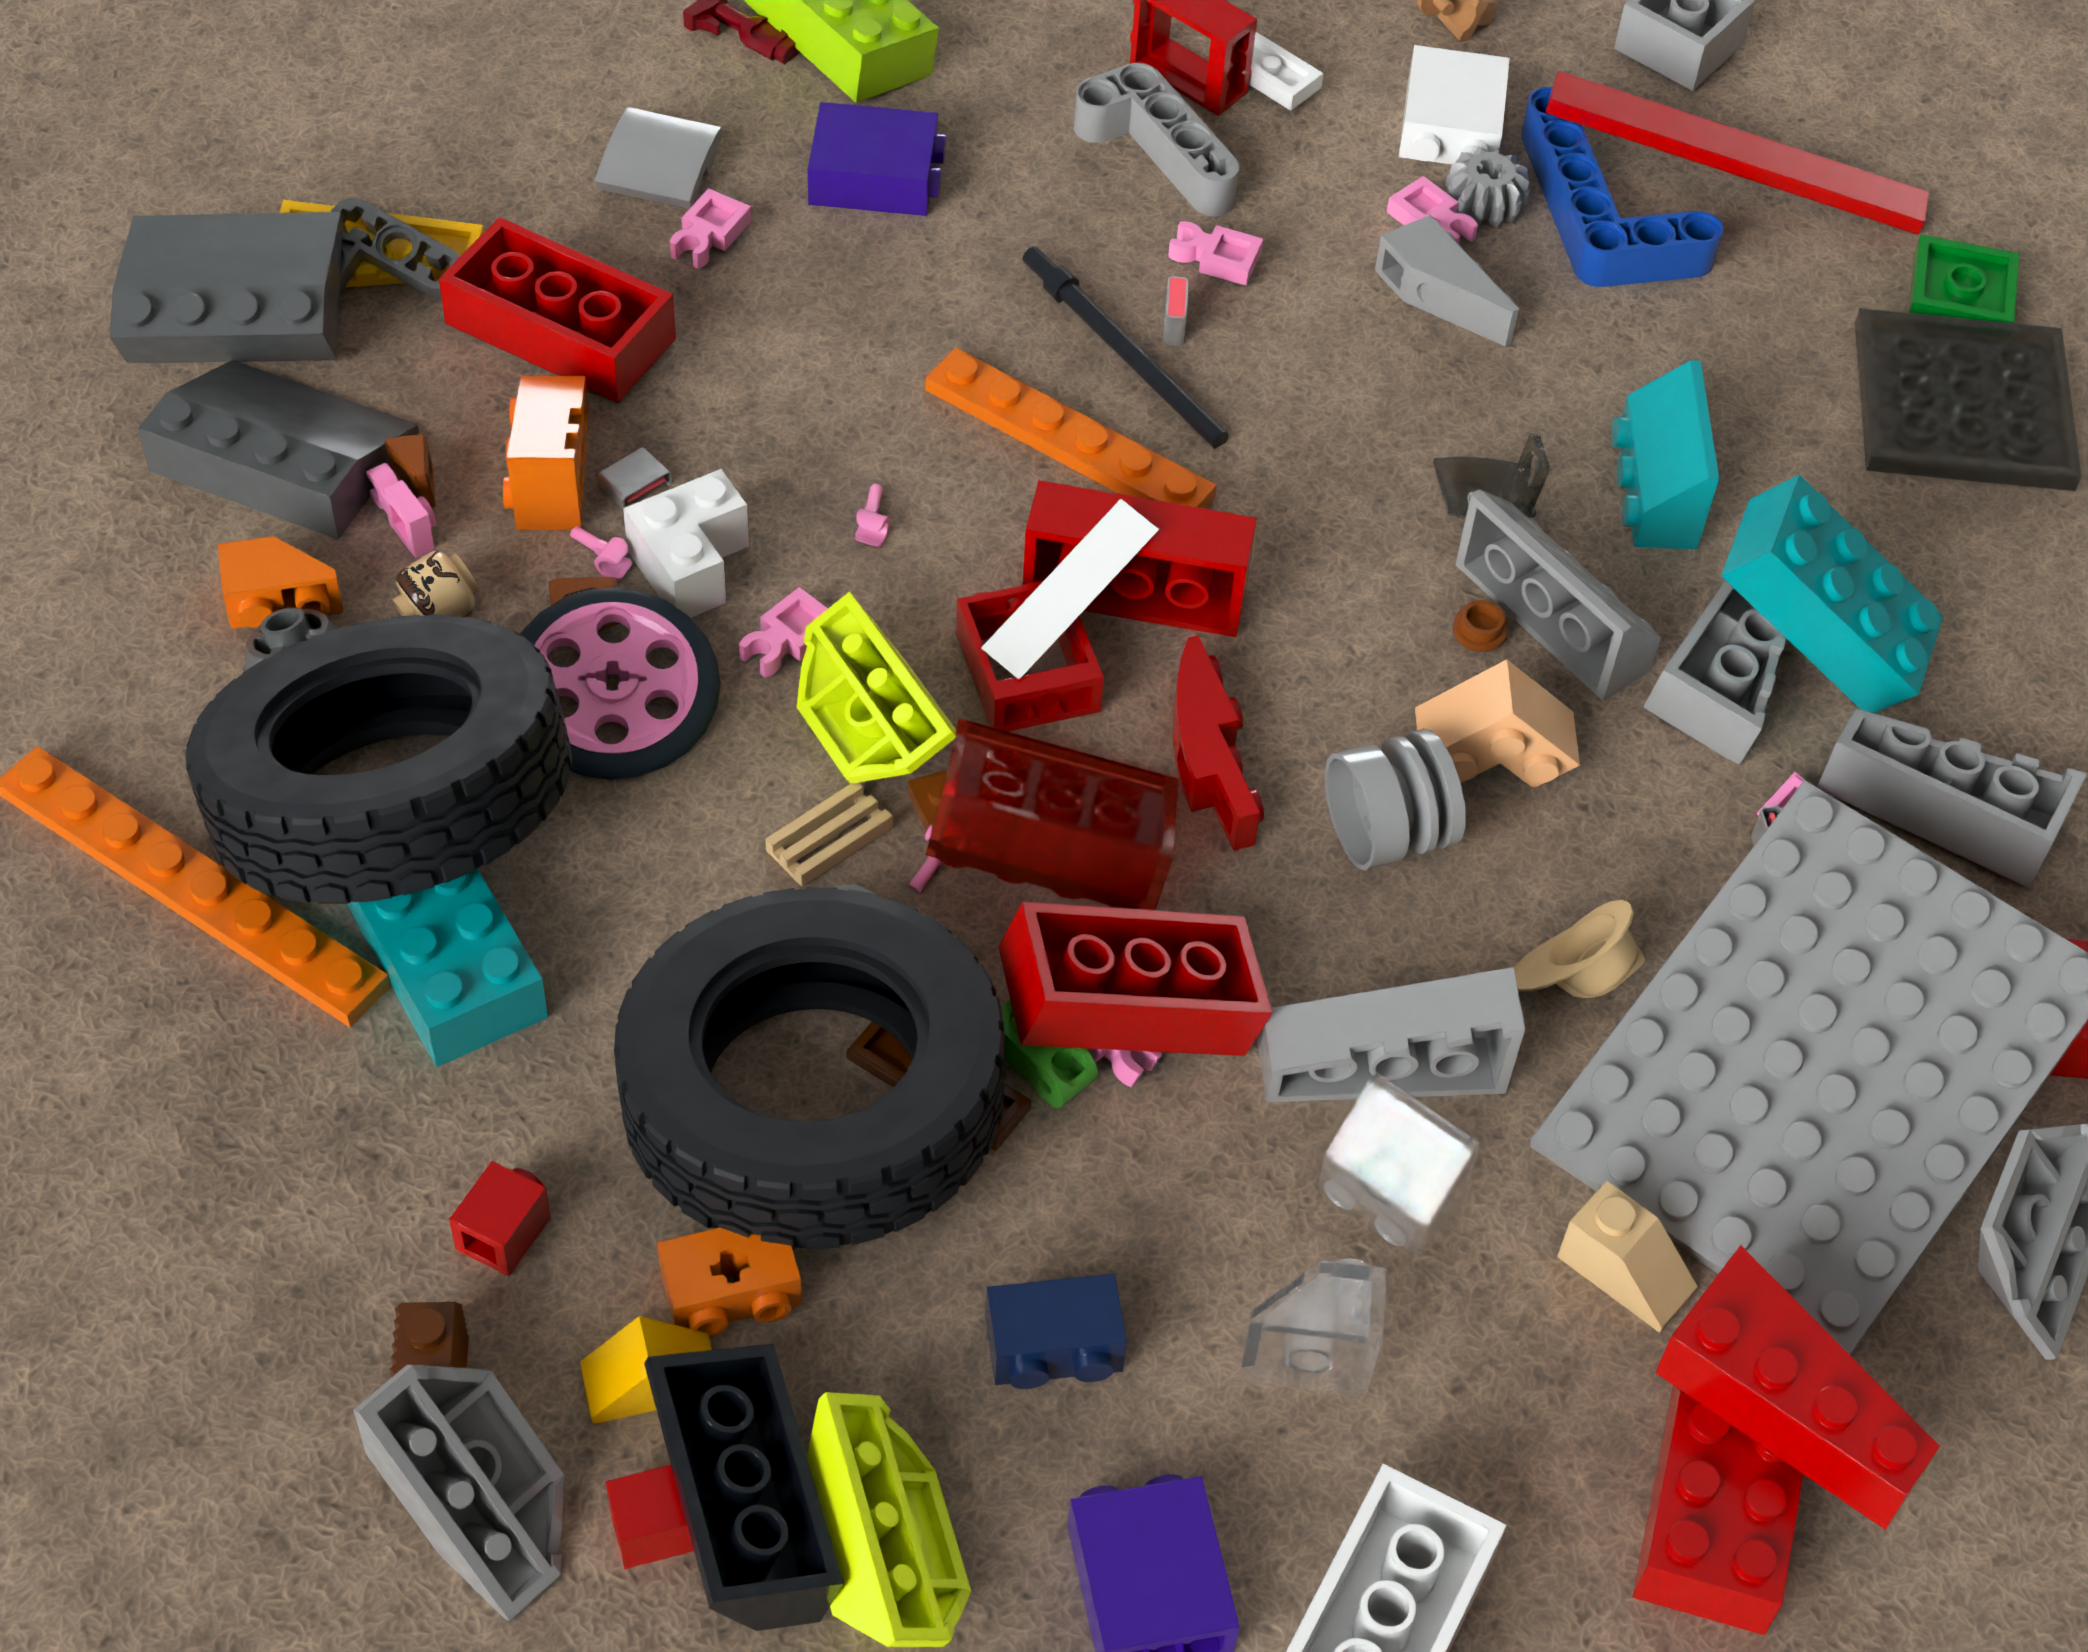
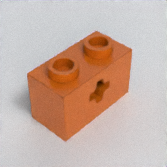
[656,1227,802,1337]

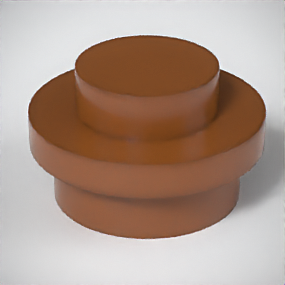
[1453,600,1508,652]

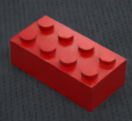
[439,217,676,403]
[1022,480,1257,638]
[998,902,1273,1056]
[1632,1385,1803,1635]

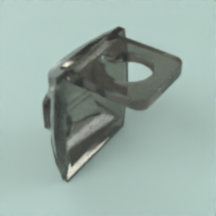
[1433,434,1550,519]

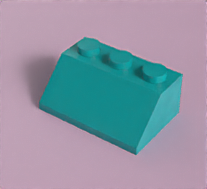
[1611,360,1719,549]

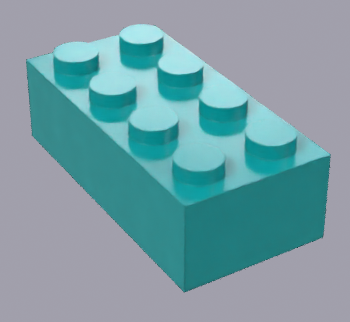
[1721,474,1944,713]
[346,868,548,1068]

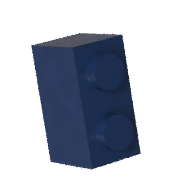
[985,1274,1127,1389]

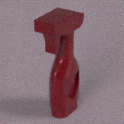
[683,0,800,65]

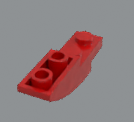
[1172,635,1264,851]

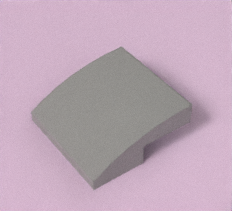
[594,107,723,209]

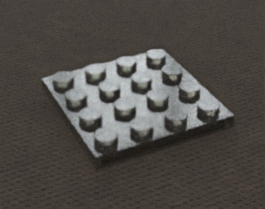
[1855,308,2082,491]

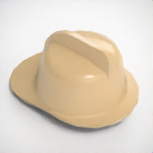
[1514,900,1645,999]

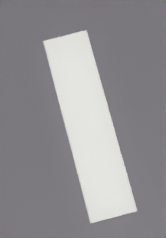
[981,499,1159,680]

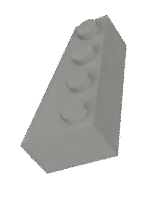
[1643,580,1786,765]
[1817,708,2087,888]
[1258,967,1525,1102]

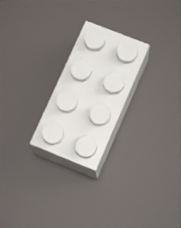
[1286,1464,1507,1652]

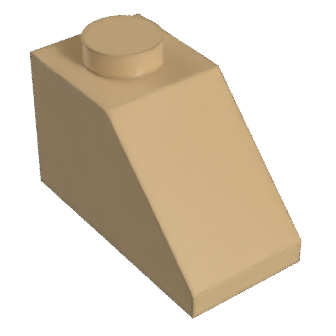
[1557,1180,1698,1333]

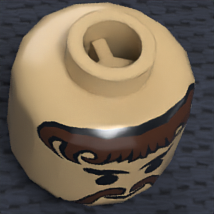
[392,550,480,617]

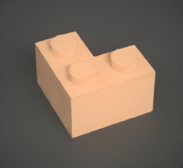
[1415,659,1580,787]

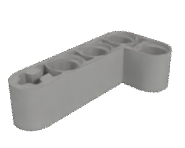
[1073,63,1239,217]

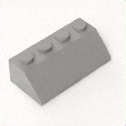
[1455,489,1661,701]

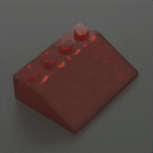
[925,718,1178,910]

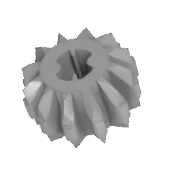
[1445,146,1530,229]

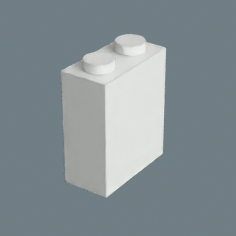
[1399,45,1510,164]

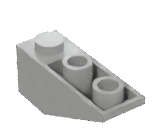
[1375,215,1519,346]

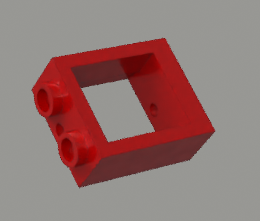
[1130,0,1257,116]
[956,581,1104,735]

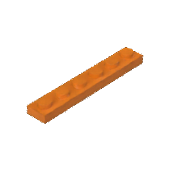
[925,347,1217,509]

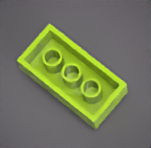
[743,0,939,103]

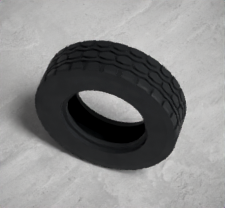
[185,614,572,904]
[614,887,1005,1250]

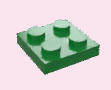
[1908,234,2020,336]

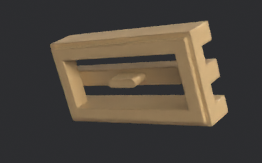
[765,783,893,887]

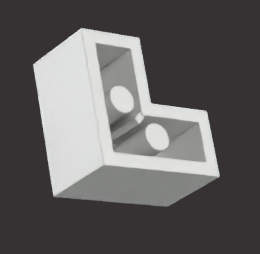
[623,469,749,618]

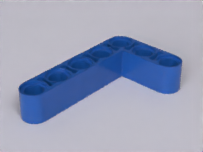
[1521,87,1724,287]

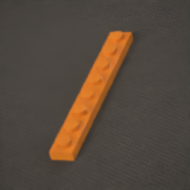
[0,746,391,1027]

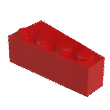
[1655,1245,1940,1530]

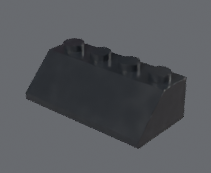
[644,1344,844,1631]

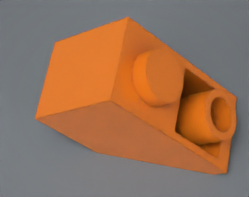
[217,536,344,629]

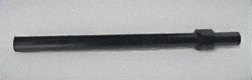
[1022,246,1229,449]

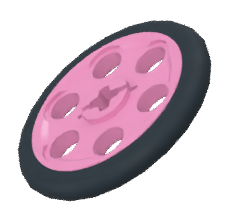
[519,587,721,780]

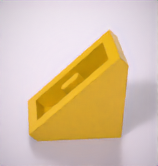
[580,1316,712,1424]

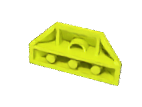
[796,591,957,784]
[807,1392,971,1647]

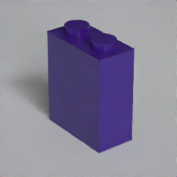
[807,102,946,216]
[1067,1474,1240,1652]

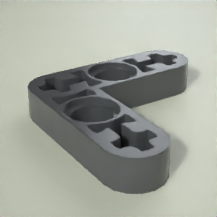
[331,198,460,300]

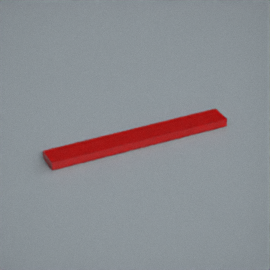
[1546,70,1929,234]

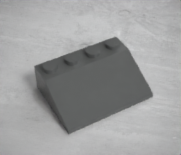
[110,212,343,363]
[138,360,419,539]

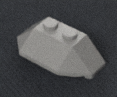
[1978,1123,2088,1360]
[353,1365,564,1621]

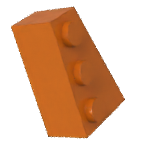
[503,376,589,530]

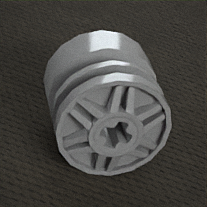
[1324,728,1466,871]

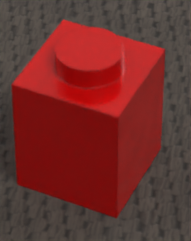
[449,1161,551,1276]
[605,1464,694,1569]

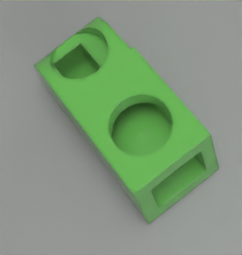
[1001,1000,1098,1108]

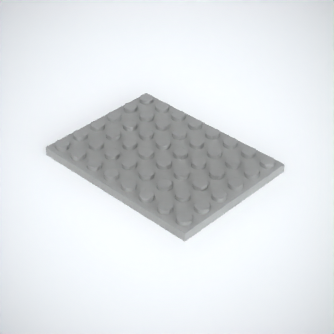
[1530,780,2088,1356]

